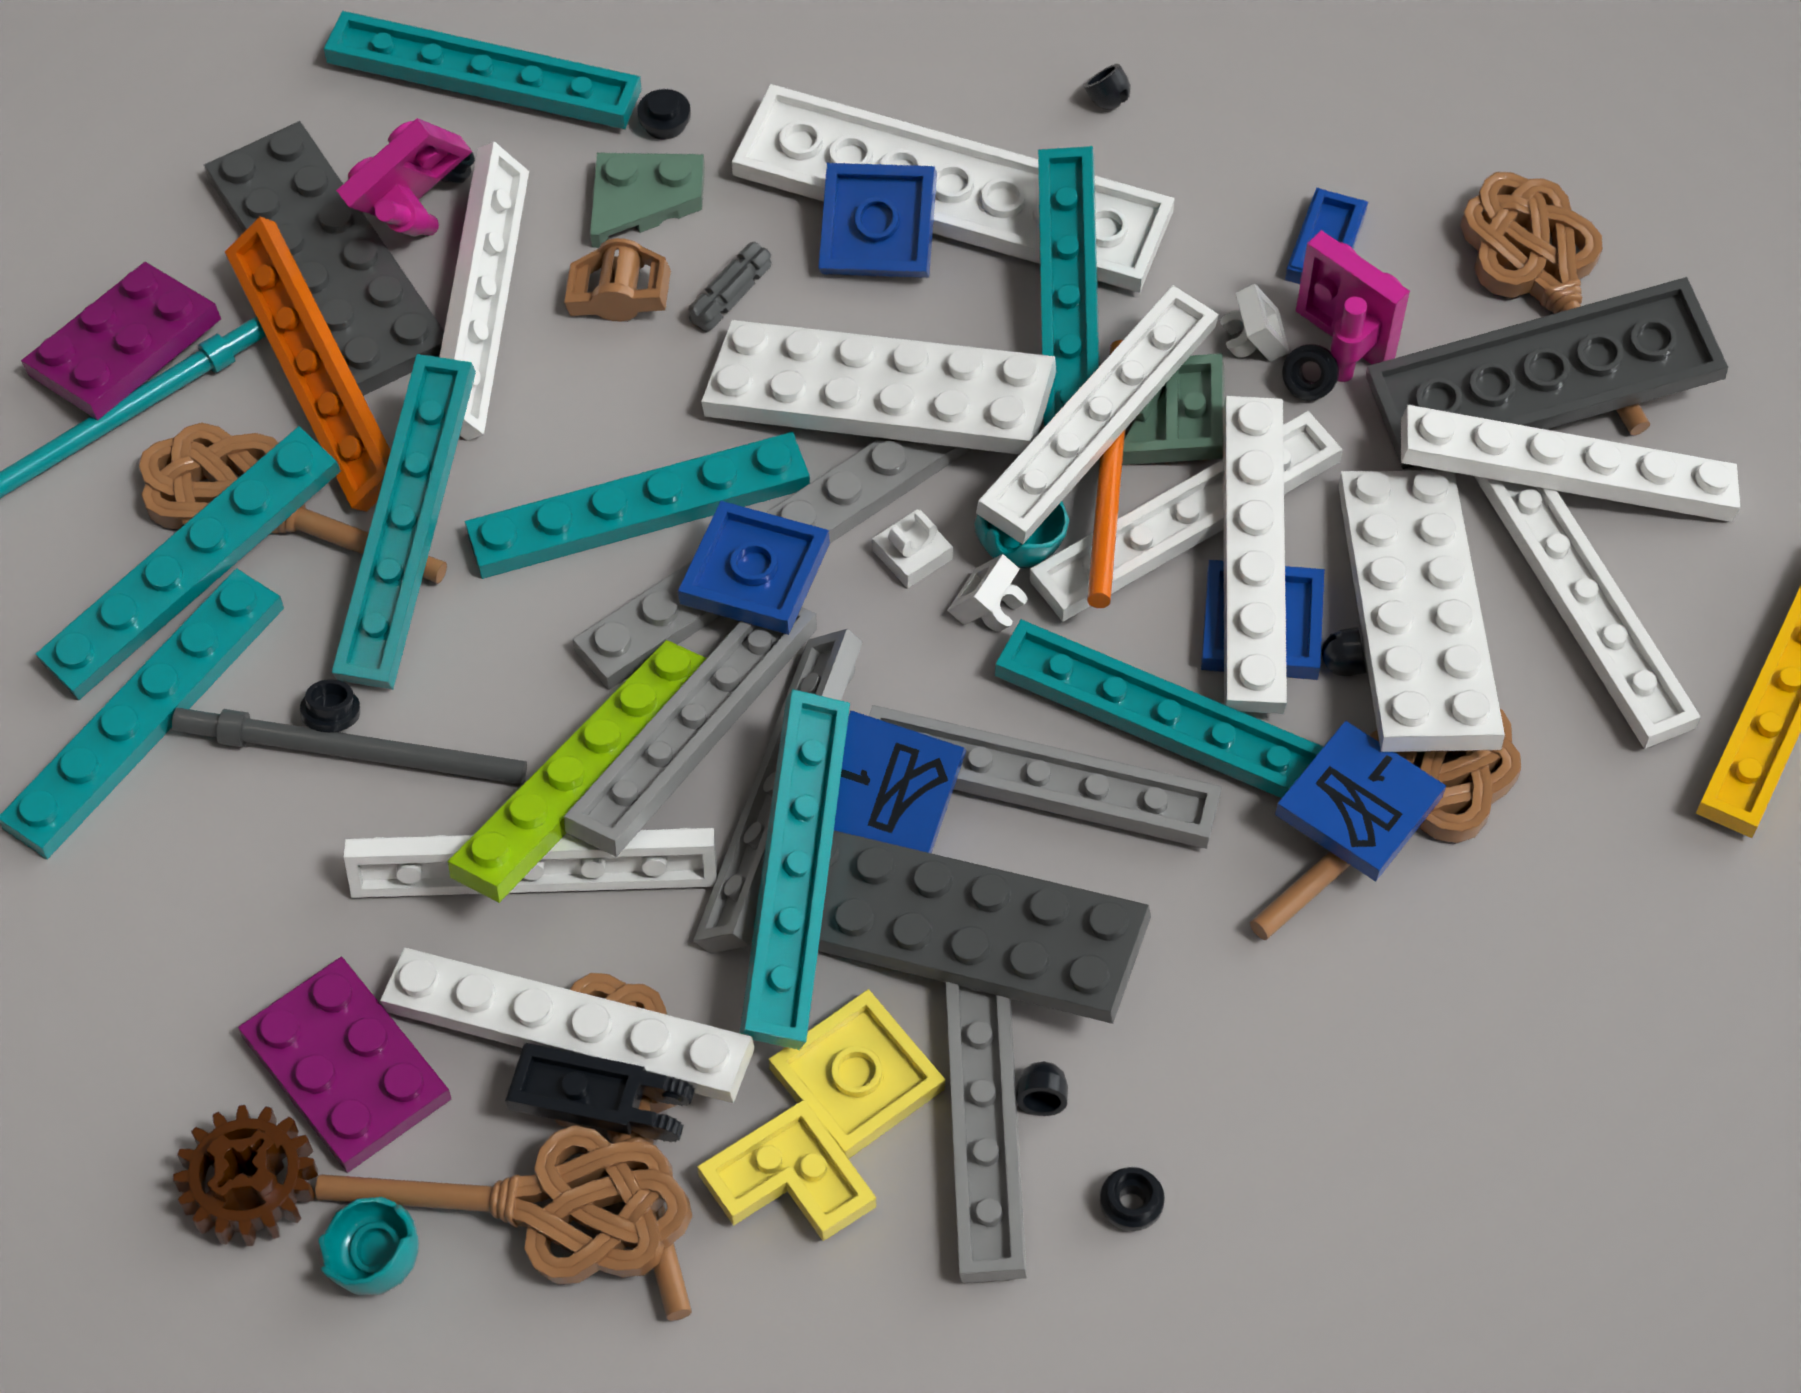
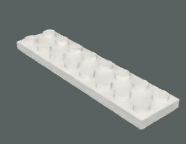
[732,84,1175,293]

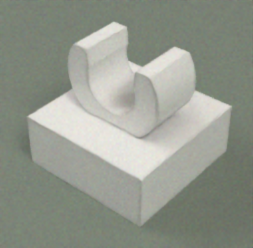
[1220,284,1290,362]
[872,509,953,589]
[947,554,1028,632]

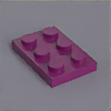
[21,262,222,420]
[238,956,452,1173]

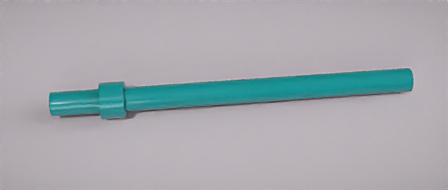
[0,316,266,498]

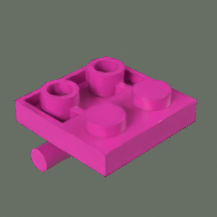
[336,118,472,236]
[1296,230,1410,382]

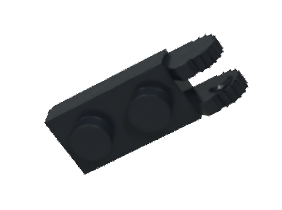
[505,1043,695,1143]

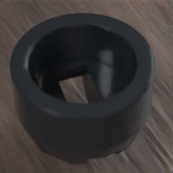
[1084,63,1131,110]
[1322,627,1366,676]
[1017,1061,1068,1116]

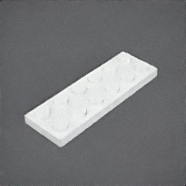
[701,320,1056,455]
[1338,470,1505,752]

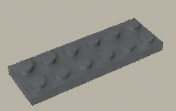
[204,121,444,396]
[1366,277,1728,469]
[818,830,1151,1024]

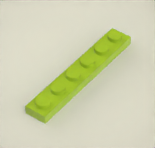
[447,640,707,903]

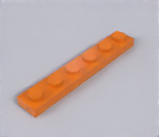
[225,217,391,512]

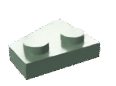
[590,153,705,248]
[1122,353,1224,465]

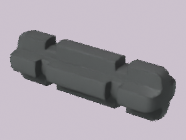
[688,242,772,331]

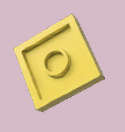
[769,989,946,1159]

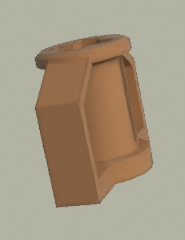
[564,238,671,322]

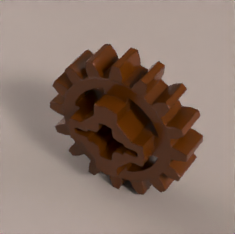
[173,1105,318,1246]

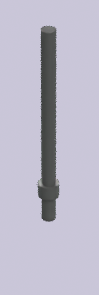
[172,707,527,785]

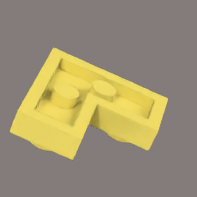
[697,1099,877,1241]

